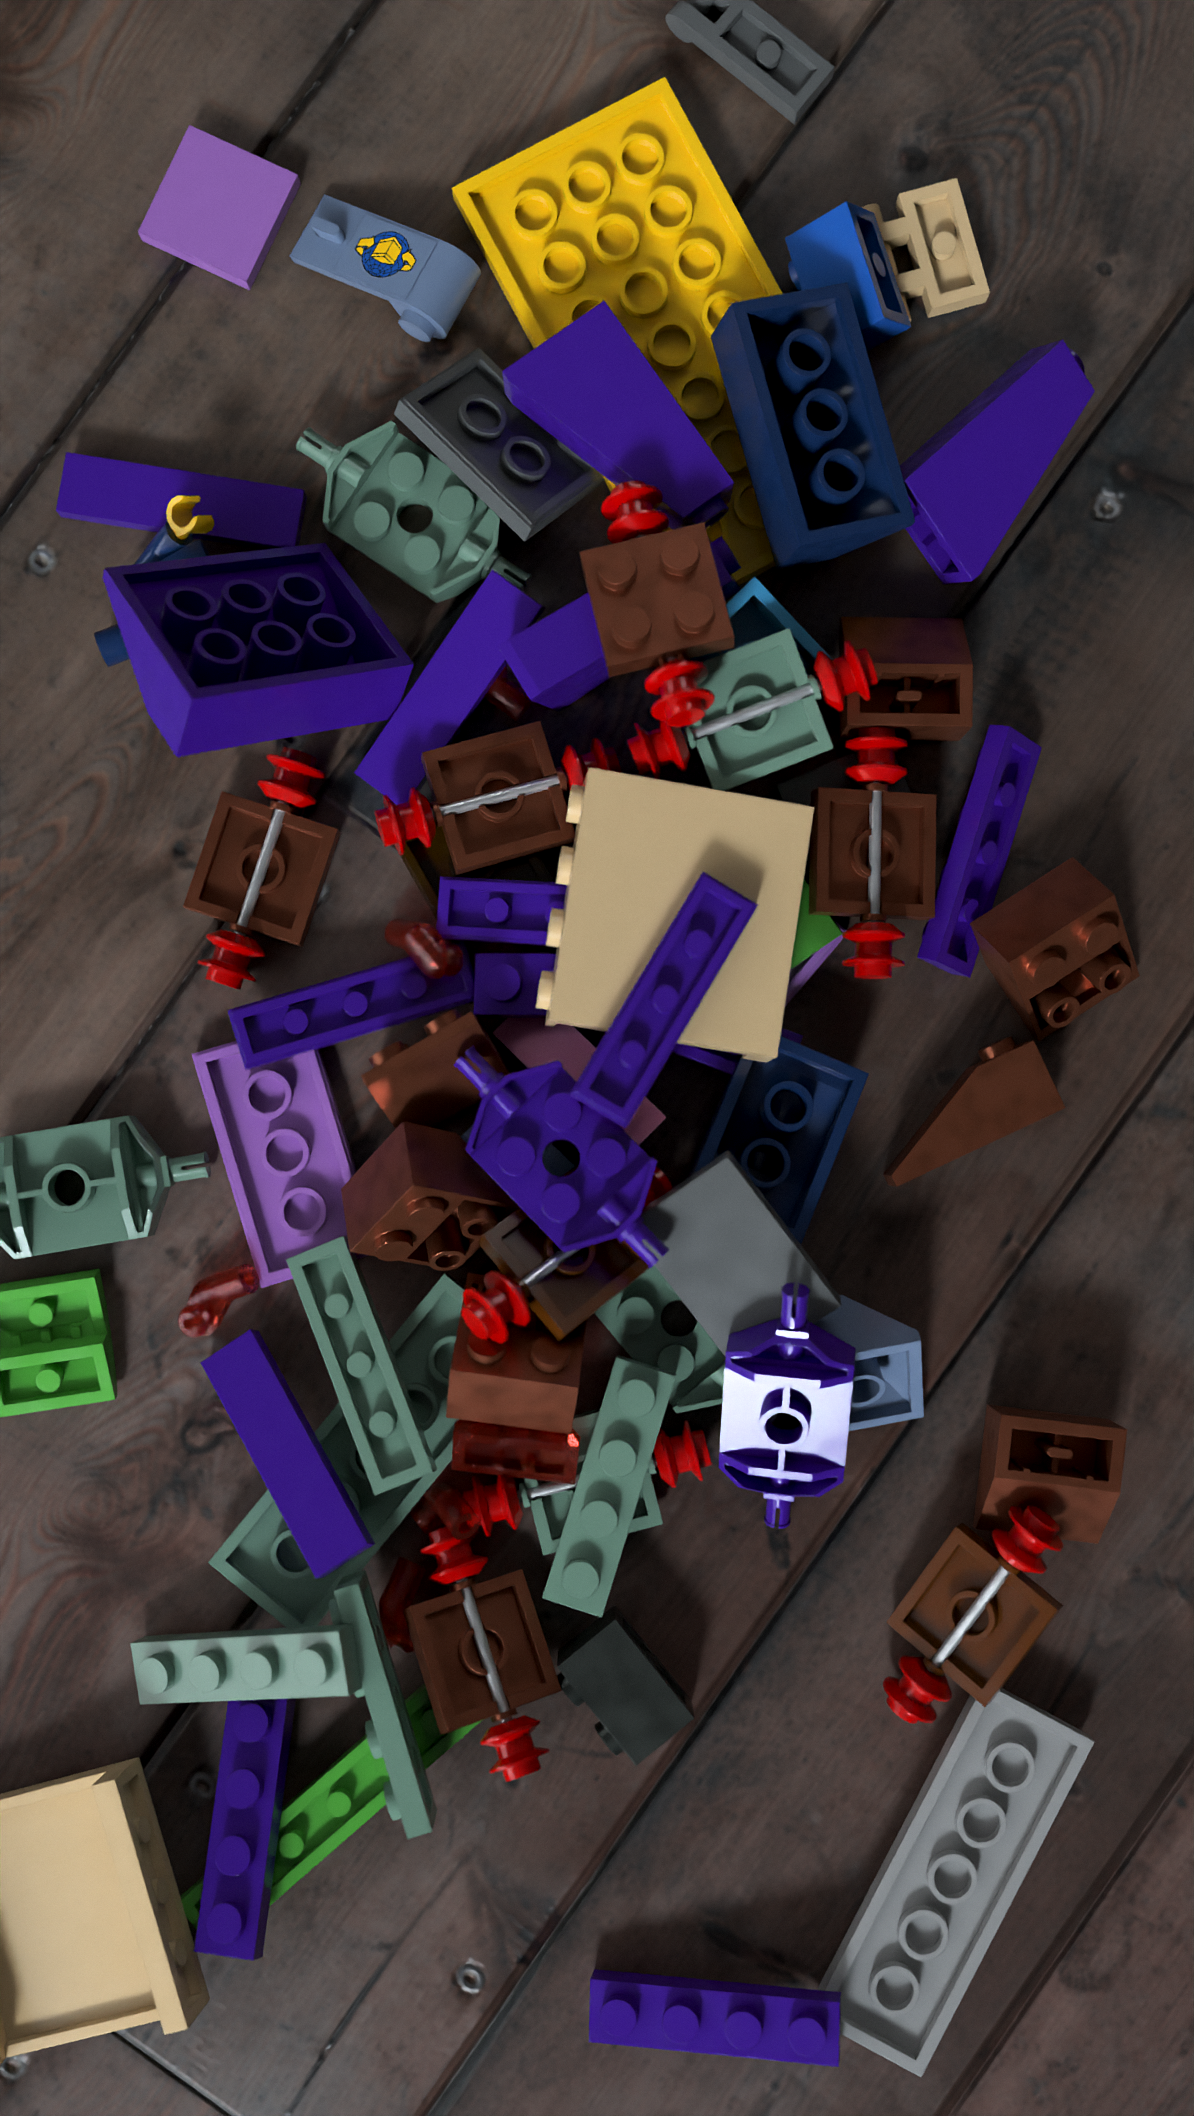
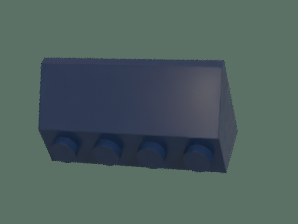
[711,283,915,571]

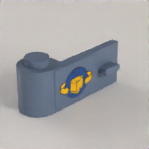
[290,194,482,342]

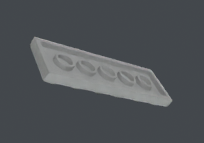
[817,1688,1095,2077]

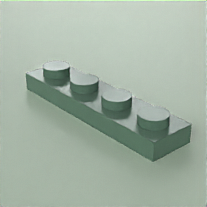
[286,1236,437,1495]
[542,1355,677,1618]
[329,1570,437,1839]
[130,1624,362,1705]

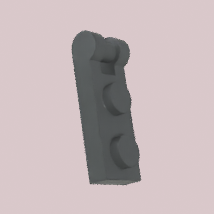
[665,0,835,124]

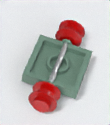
[627,628,878,791]
[463,1409,712,1556]

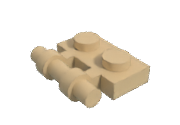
[861,178,990,322]

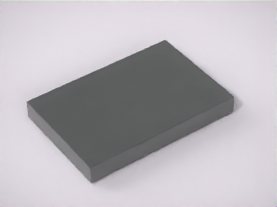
[394,348,603,542]
[641,1150,841,1356]

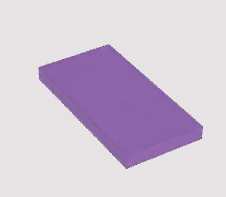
[191,1041,368,1288]

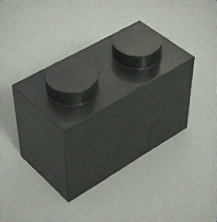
[557,1605,695,1766]

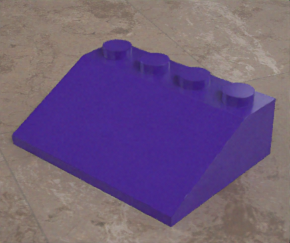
[103,543,414,757]

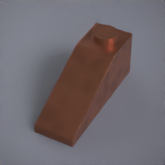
[883,1036,1065,1187]

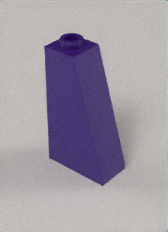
[502,301,734,530]
[900,339,1095,584]
[497,536,741,712]

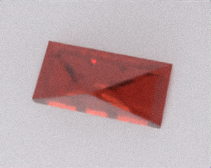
[451,1419,581,1484]

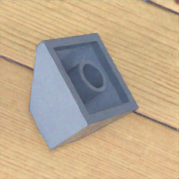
[800,1295,924,1431]

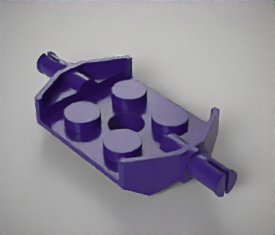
[454,1046,670,1268]
[718,1283,856,1529]

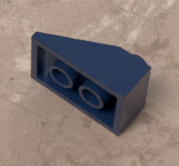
[686,1036,869,1244]

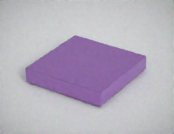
[138,125,301,290]

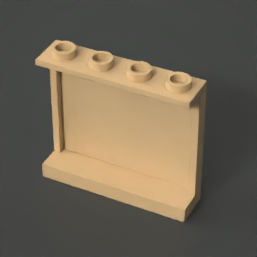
[536,767,814,1062]
[0,1757,210,2064]

